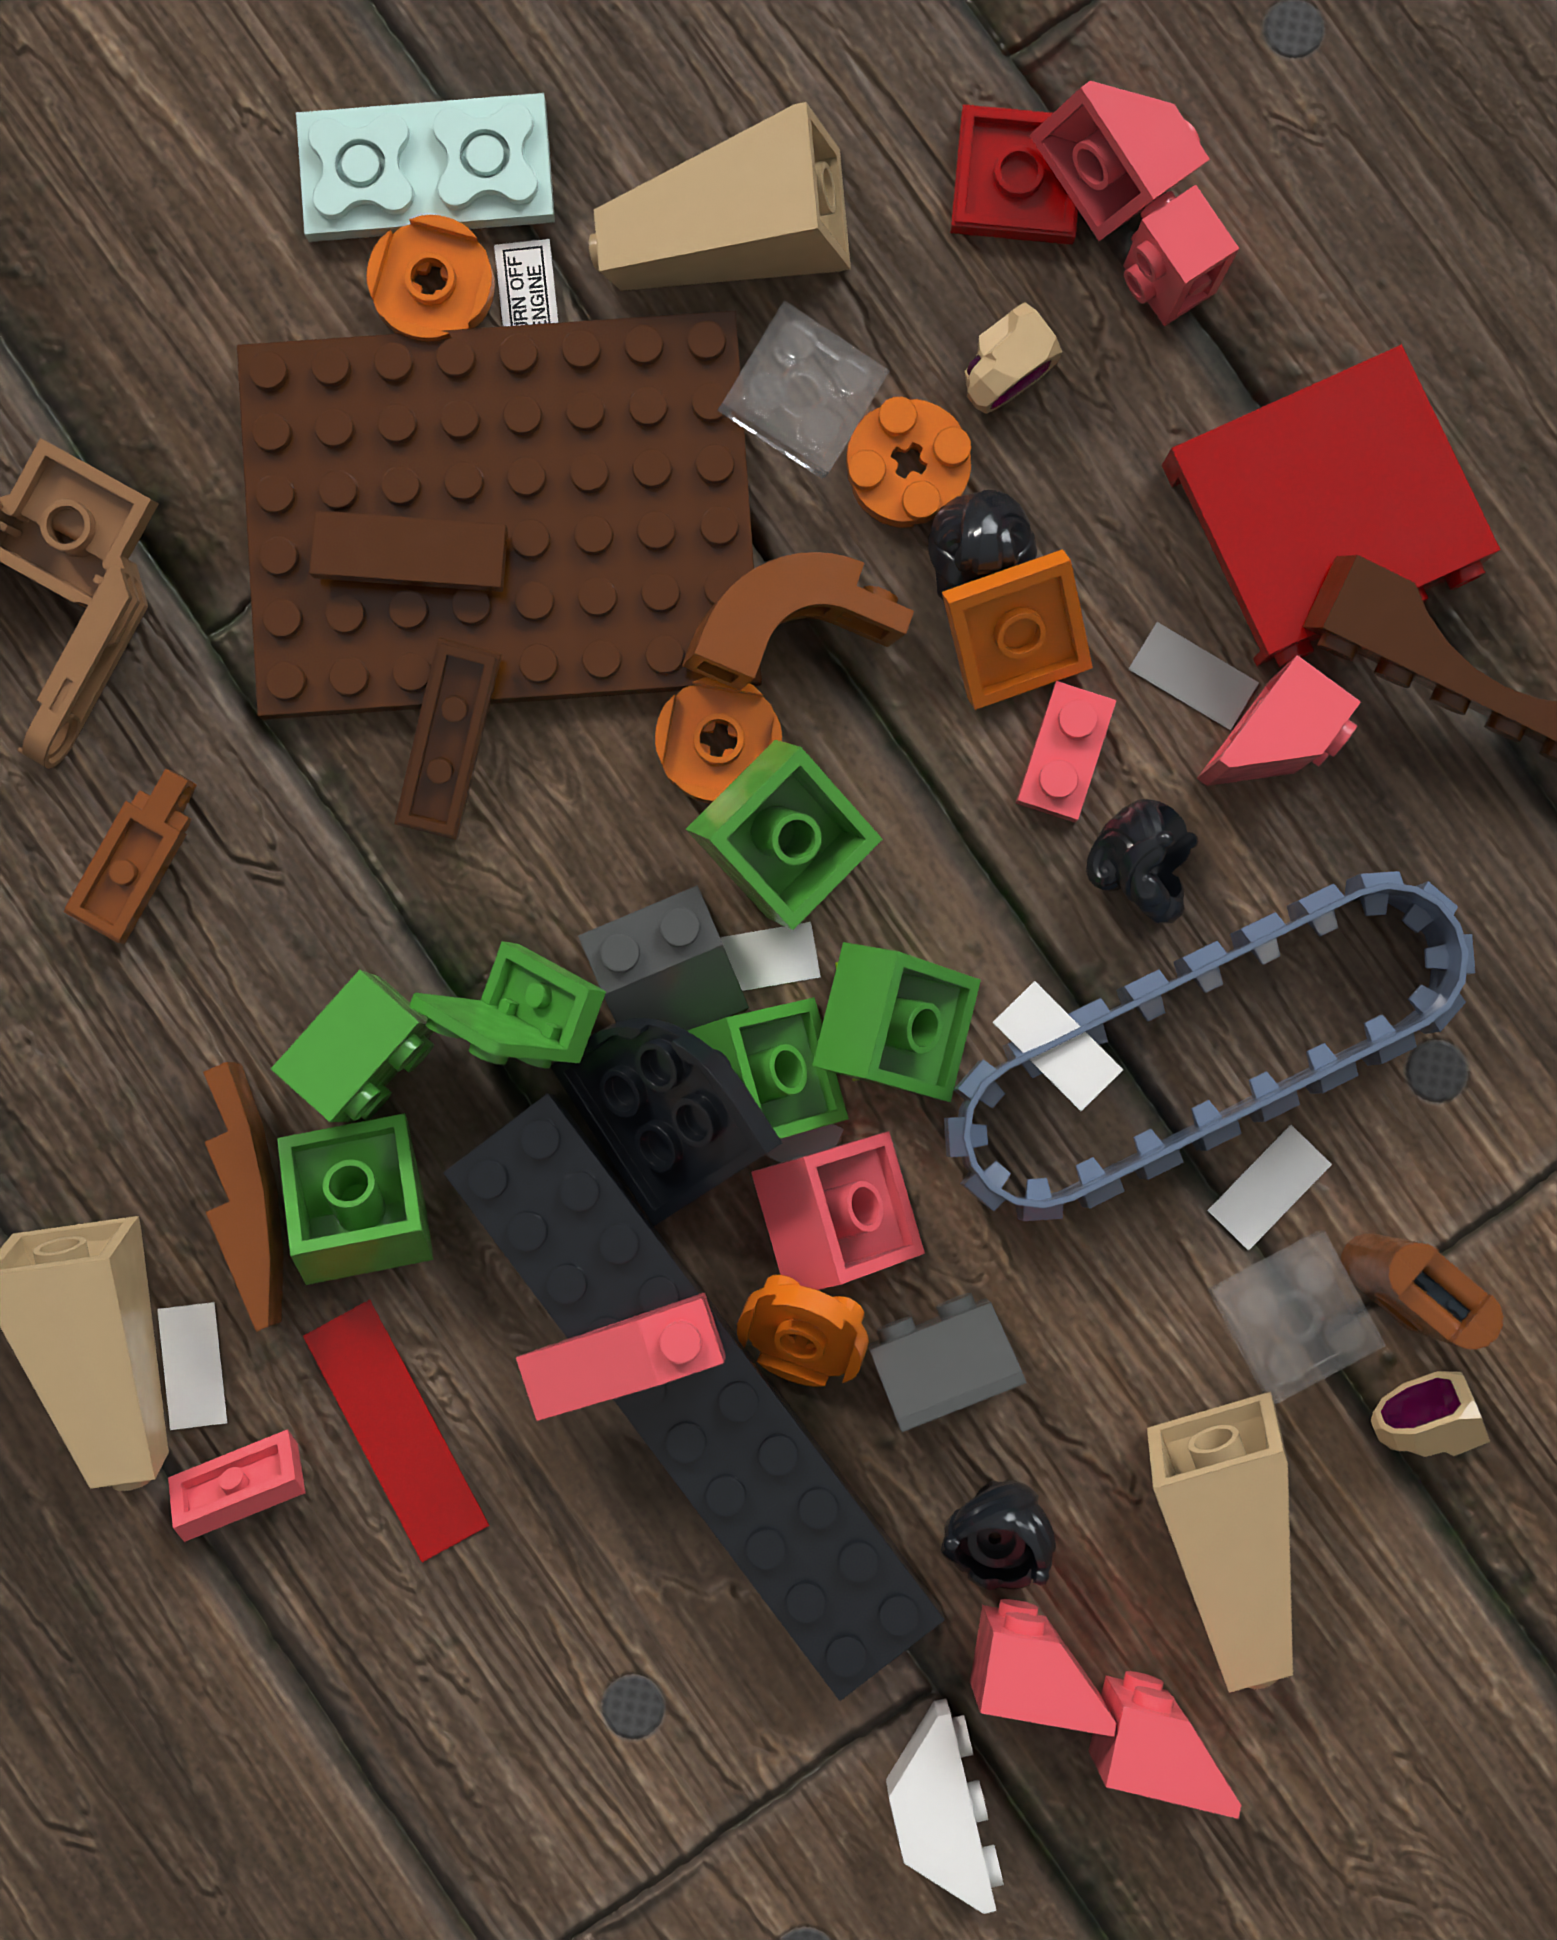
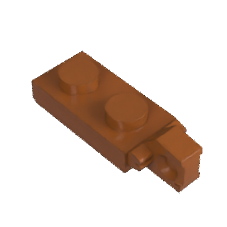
[64,769,197,944]

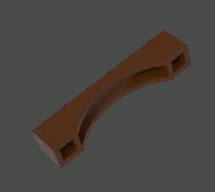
[1303,555,1557,763]

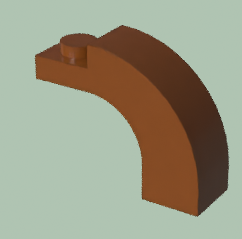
[682,552,914,691]

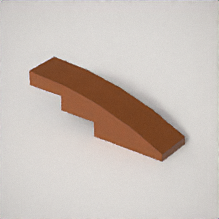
[203,1062,284,1332]

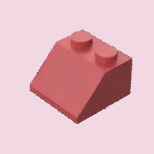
[1029,81,1210,241]
[1197,655,1361,786]
[751,1131,925,1290]
[970,1599,1116,1737]
[1089,1671,1241,1819]

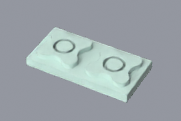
[296,93,555,242]

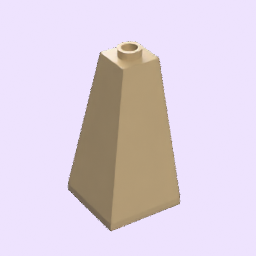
[589,102,851,291]
[0,1216,169,1491]
[1147,1391,1293,1693]

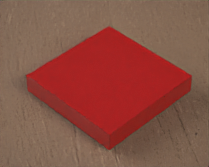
[950,104,1078,245]

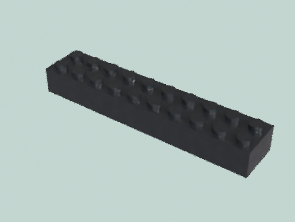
[443,1093,945,1701]

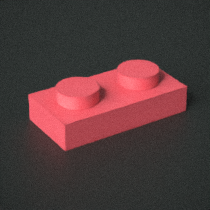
[1016,681,1117,823]
[168,1429,305,1542]

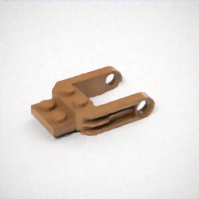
[0,438,158,769]

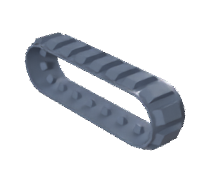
[944,871,1475,1221]

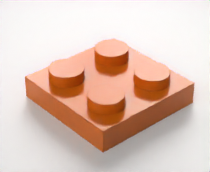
[942,549,1093,710]

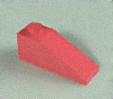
[516,1292,726,1421]

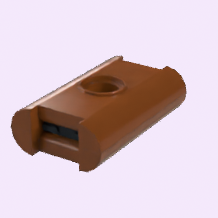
[1340,1233,1503,1350]

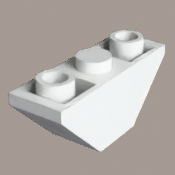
[886,1698,1004,1914]

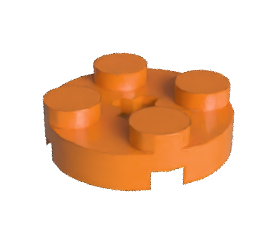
[367,215,495,341]
[846,396,971,528]
[655,676,782,804]
[737,1275,869,1387]

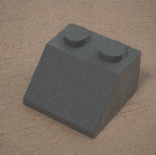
[578,885,749,1031]
[868,1293,1026,1432]

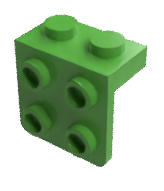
[409,941,606,1068]

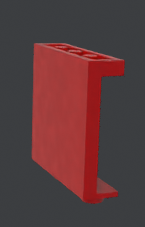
[1161,344,1501,668]

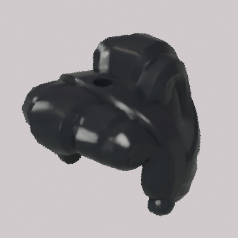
[928,490,1037,601]
[1086,798,1199,923]
[941,1479,1056,1590]

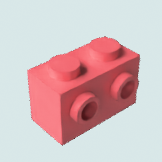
[1123,185,1240,327]

